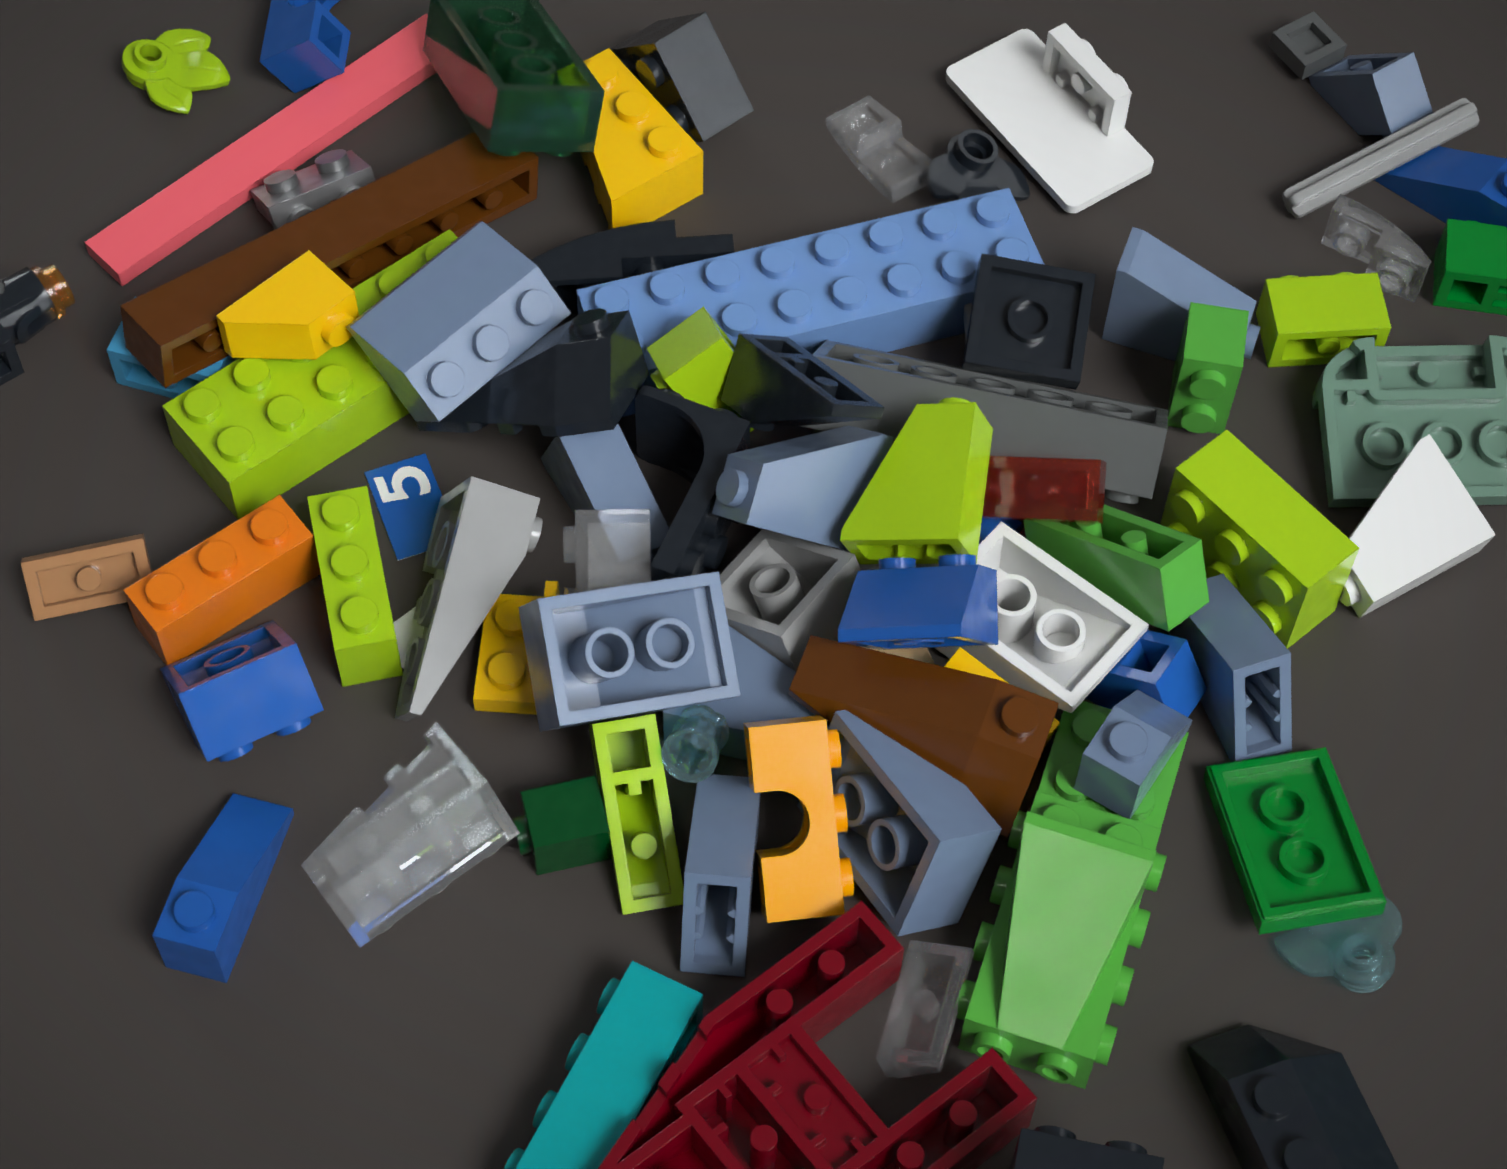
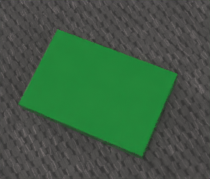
[1203,747,1387,935]

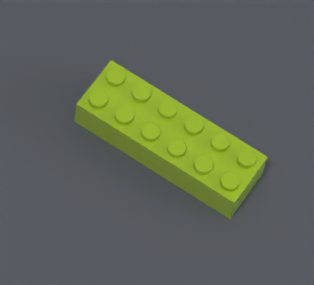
[162,229,458,520]

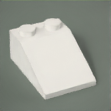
[936,521,1149,713]

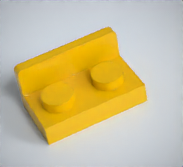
[473,580,559,715]

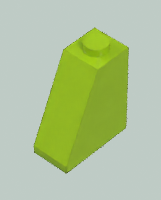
[840,397,993,564]

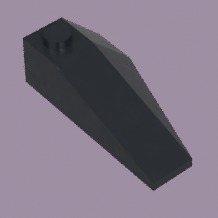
[416,308,649,437]

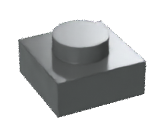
[1269,11,1347,80]

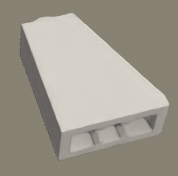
[1340,434,1496,618]

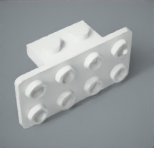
[946,23,1154,213]

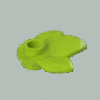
[121,29,230,114]

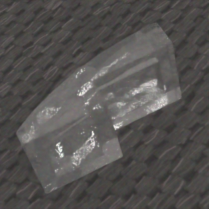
[825,95,932,203]

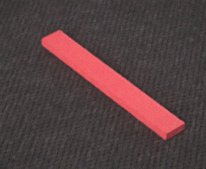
[85,13,463,287]

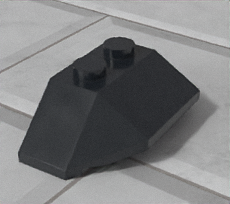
[1187,1024,1399,1169]

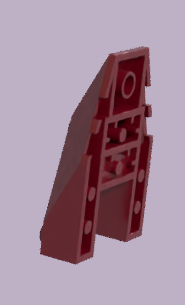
[598,900,1038,1169]

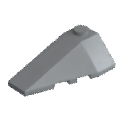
[395,476,543,722]

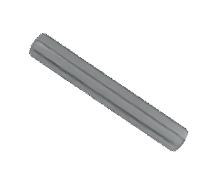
[1282,98,1480,218]

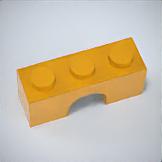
[743,715,854,923]

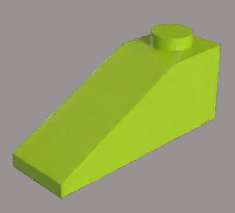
[588,714,684,915]

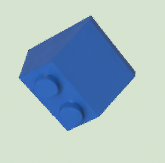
[838,554,998,650]
[160,620,324,762]

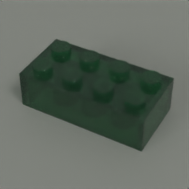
[423,0,605,157]

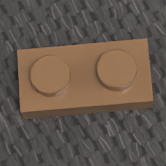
[21,533,152,621]

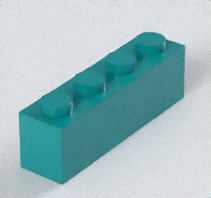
[504,961,703,1169]

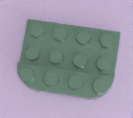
[1312,335,1507,508]

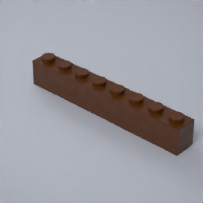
[120,121,539,388]

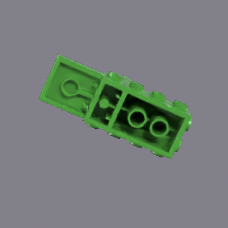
[953,701,1189,1089]

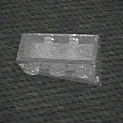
[301,722,520,948]

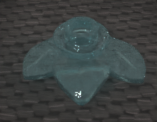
[1274,895,1402,993]

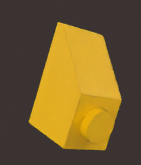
[216,250,359,360]

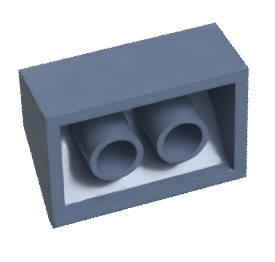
[346,221,571,422]

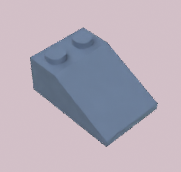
[518,571,741,732]
[797,710,1002,937]

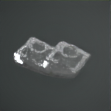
[1321,194,1431,303]

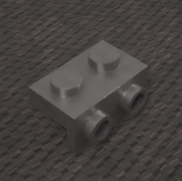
[250,149,375,230]

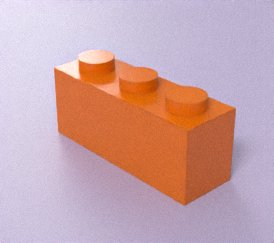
[123,495,321,666]

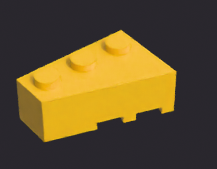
[564,48,703,230]

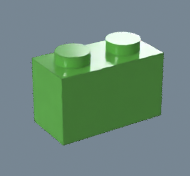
[1168,302,1249,434]

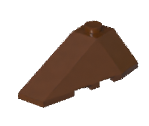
[788,635,1059,841]

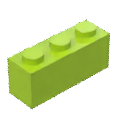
[307,486,403,687]

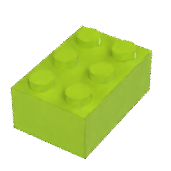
[1160,430,1360,649]

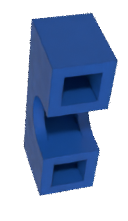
[259,0,351,94]

